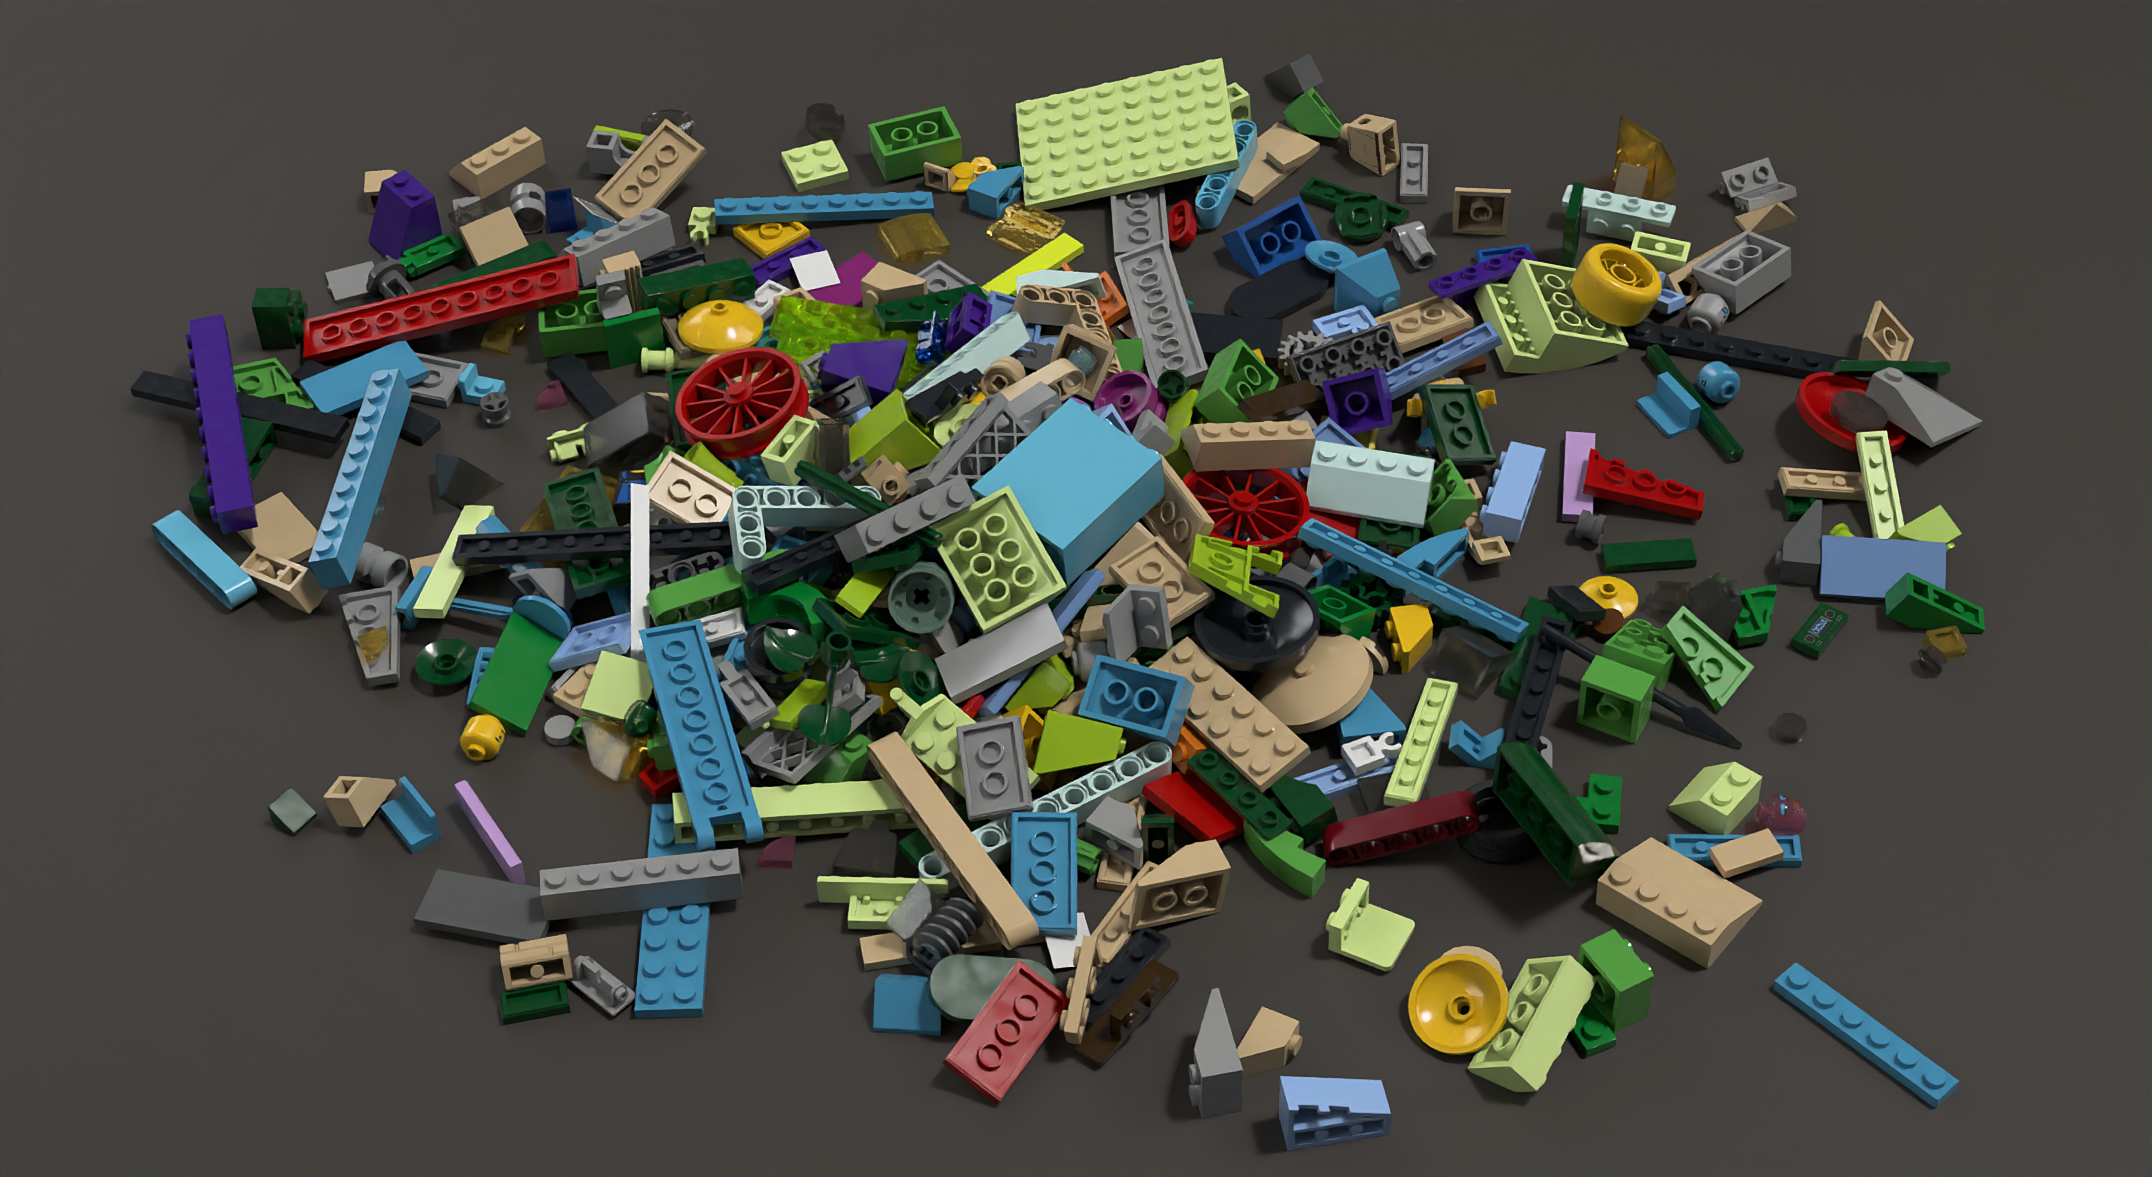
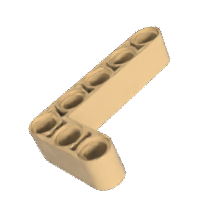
[1011,284,1123,384]

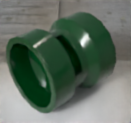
[1157,369,1189,402]

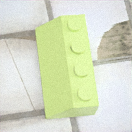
[1467,955,1597,1092]

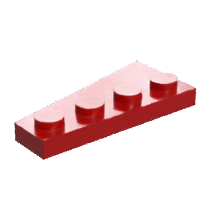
[1582,448,1705,520]

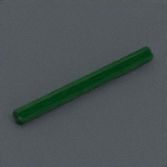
[1645,344,1744,462]
[794,460,944,549]

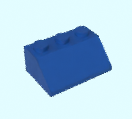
[1221,195,1322,278]

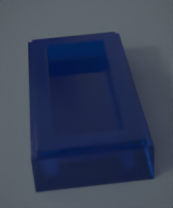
[545,188,578,234]

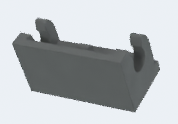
[1013,342,1054,377]

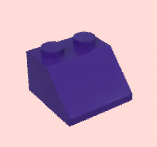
[1322,368,1392,435]

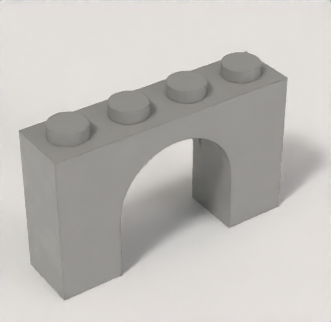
[834,474,976,563]

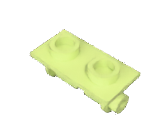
[547,422,609,463]

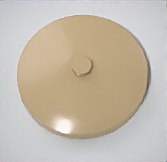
[1252,633,1374,734]

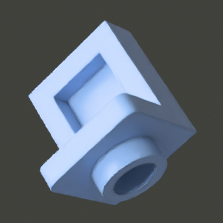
[1653,271,1686,315]

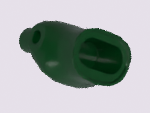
[623,700,657,738]

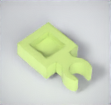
[688,207,719,246]

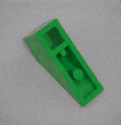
[1885,572,1985,634]

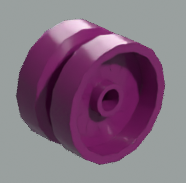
[1094,370,1168,434]

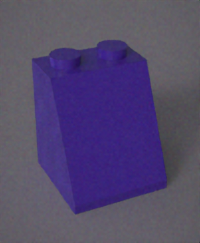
[369,170,443,260]
[817,339,908,408]

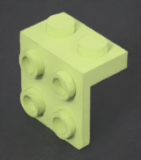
[1326,878,1415,971]

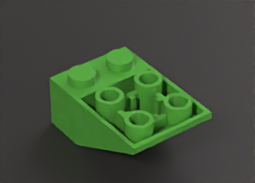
[1602,619,1680,691]

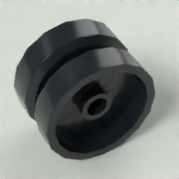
[743,618,814,700]

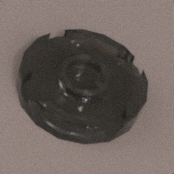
[1829,391,1888,434]

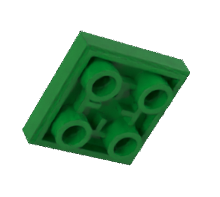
[602,307,665,369]

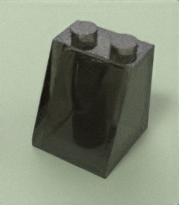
[583,391,674,480]

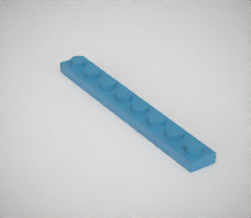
[714,191,934,225]
[1297,518,1529,644]

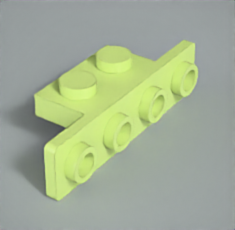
[817,876,949,930]

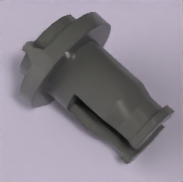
[366,255,415,300]

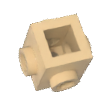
[861,454,912,506]

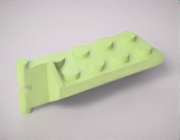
[890,687,1040,822]

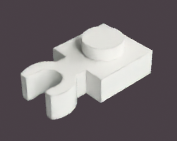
[1341,732,1402,776]

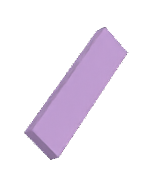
[1562,431,1596,522]
[454,780,526,884]

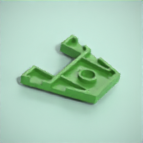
[202,357,315,426]

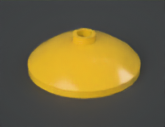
[678,300,764,354]
[1408,954,1509,1055]

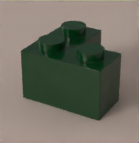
[251,288,308,349]

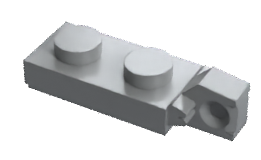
[717,659,779,731]

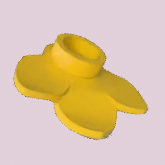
[950,157,997,192]

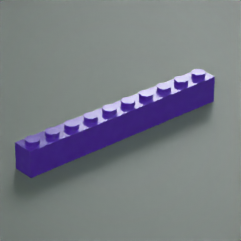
[185,314,258,534]

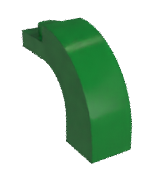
[741,580,830,649]

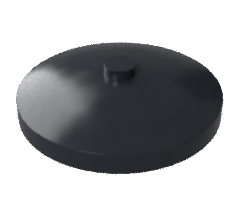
[1194,575,1320,672]

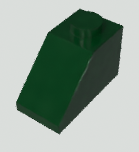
[1141,814,1175,866]

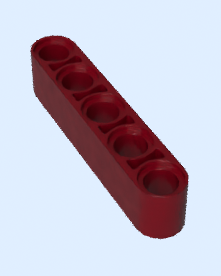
[1322,790,1480,867]

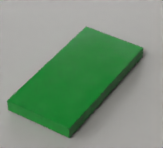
[467,612,564,736]

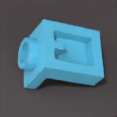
[458,363,506,405]

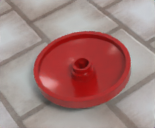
[1795,372,1909,454]

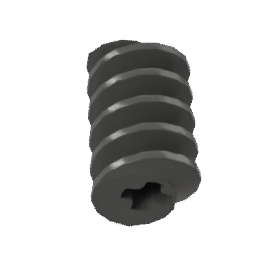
[912,898,984,969]

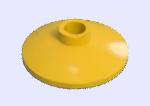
[1579,576,1638,620]

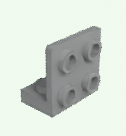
[1102,584,1173,661]

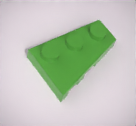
[1662,606,1754,712]

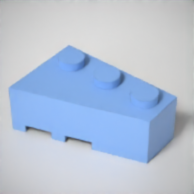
[1279,1076,1391,1151]

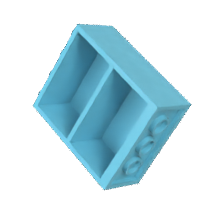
[971,398,1165,586]

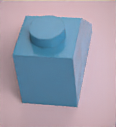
[967,166,1024,219]

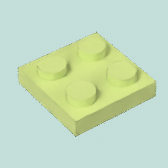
[781,139,849,192]

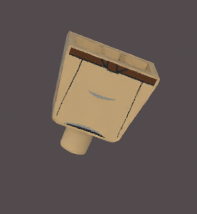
[1340,114,1400,176]

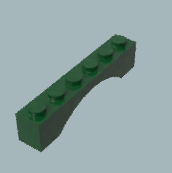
[1257,775,1339,844]

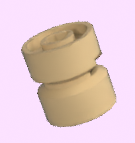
[981,356,1026,397]

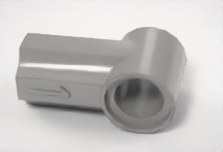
[1391,221,1437,272]

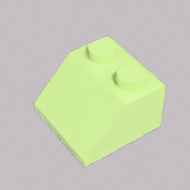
[1668,762,1762,835]

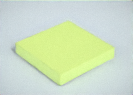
[581,650,654,722]

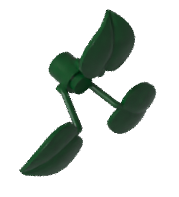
[763,626,910,747]

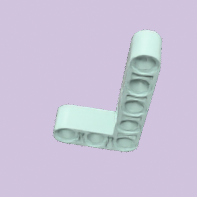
[728,486,881,574]

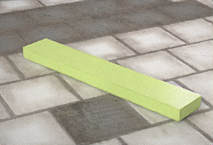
[413,505,495,619]
[1384,678,1458,807]

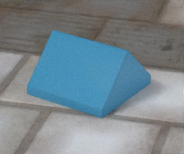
[873,974,943,1035]

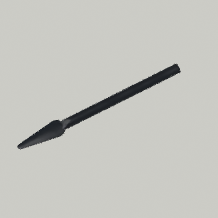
[1539,623,1742,748]

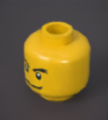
[460,714,506,761]

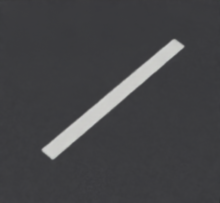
[631,483,650,662]

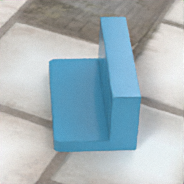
[1637,372,1701,438]
[380,776,441,854]

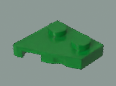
[1718,585,1777,646]

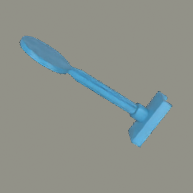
[395,566,571,640]

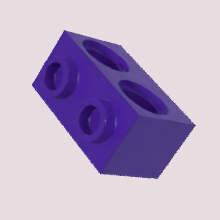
[944,292,993,355]

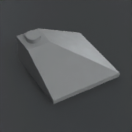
[1862,367,1982,447]

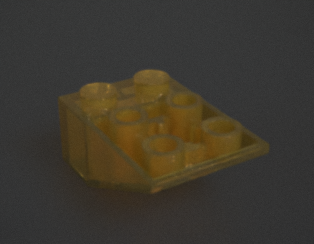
[1613,115,1677,202]

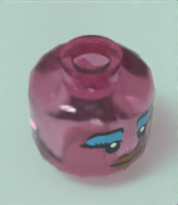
[1755,794,1806,836]

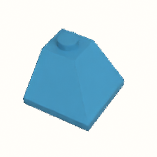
[1334,248,1401,318]

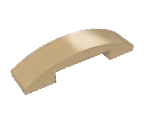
[1458,478,1511,565]

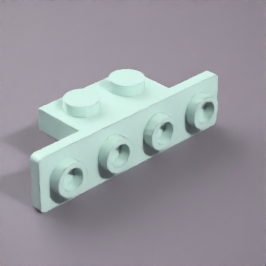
[1562,185,1676,241]

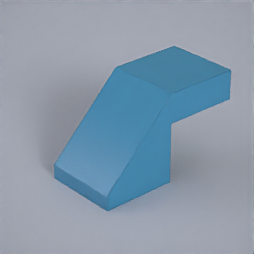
[1448,720,1507,769]

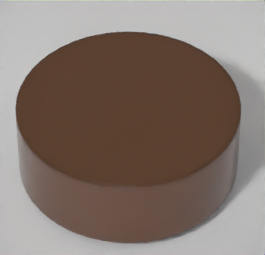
[1593,608,1625,640]

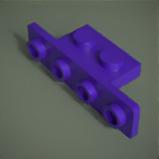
[1428,248,1538,306]

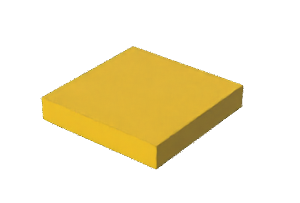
[733,222,810,259]

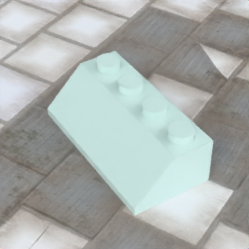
[1306,440,1435,528]

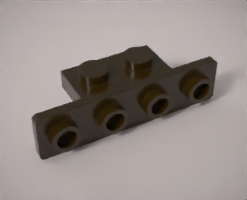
[1075,960,1179,1066]

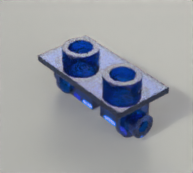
[915,311,948,365]

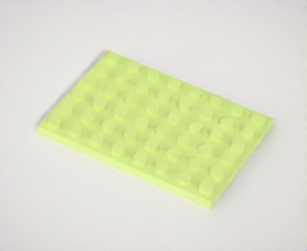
[1016,58,1240,214]

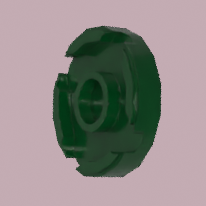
[1333,192,1389,243]

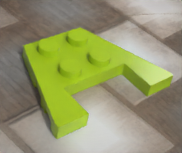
[1188,534,1283,618]

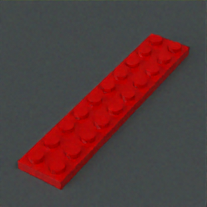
[303,253,580,363]

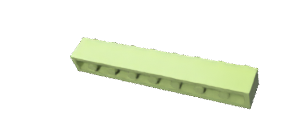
[672,779,918,844]

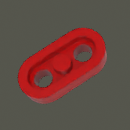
[1167,200,1197,247]

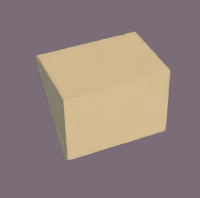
[1858,300,1914,361]

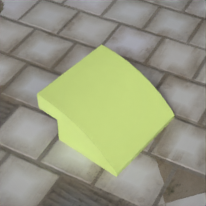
[1474,259,1629,373]

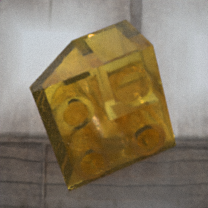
[581,716,654,782]

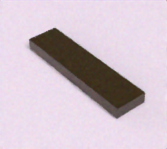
[1237,380,1326,422]

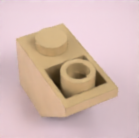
[323,776,396,827]

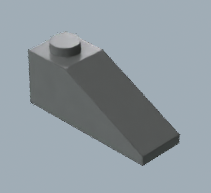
[1774,500,1822,585]

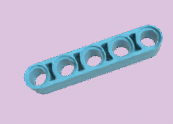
[1195,120,1258,229]
[151,510,257,610]

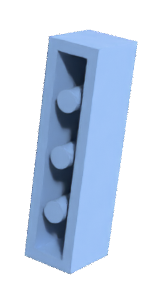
[1479,441,1546,543]

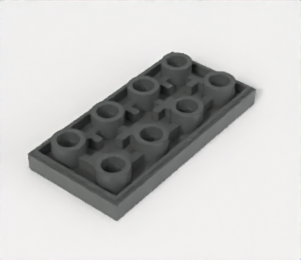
[1285,321,1405,411]
[414,869,552,945]

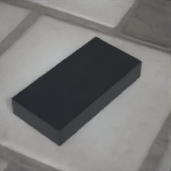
[1547,585,1606,622]

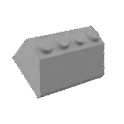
[558,208,676,287]

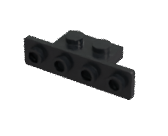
[904,368,985,424]

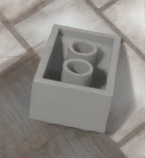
[1189,988,1243,1118]

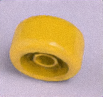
[1571,243,1662,327]

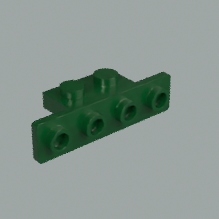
[1187,747,1292,841]

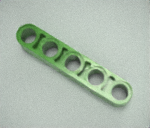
[646,549,799,627]

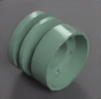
[888,560,955,634]

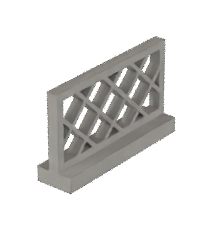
[914,393,1032,515]
[741,675,883,784]

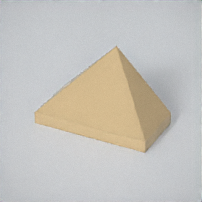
[1734,201,1797,234]

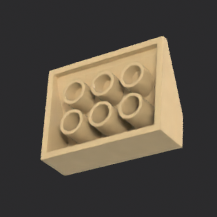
[1596,837,1763,969]

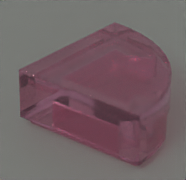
[537,380,567,412]
[760,836,796,868]

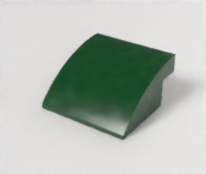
[1492,742,1620,889]

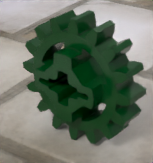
[1338,571,1404,626]

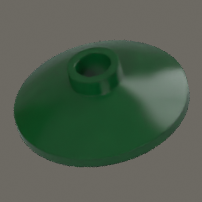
[415,638,477,686]
[897,651,945,706]

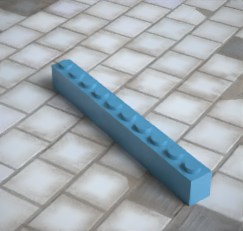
[308,368,412,589]

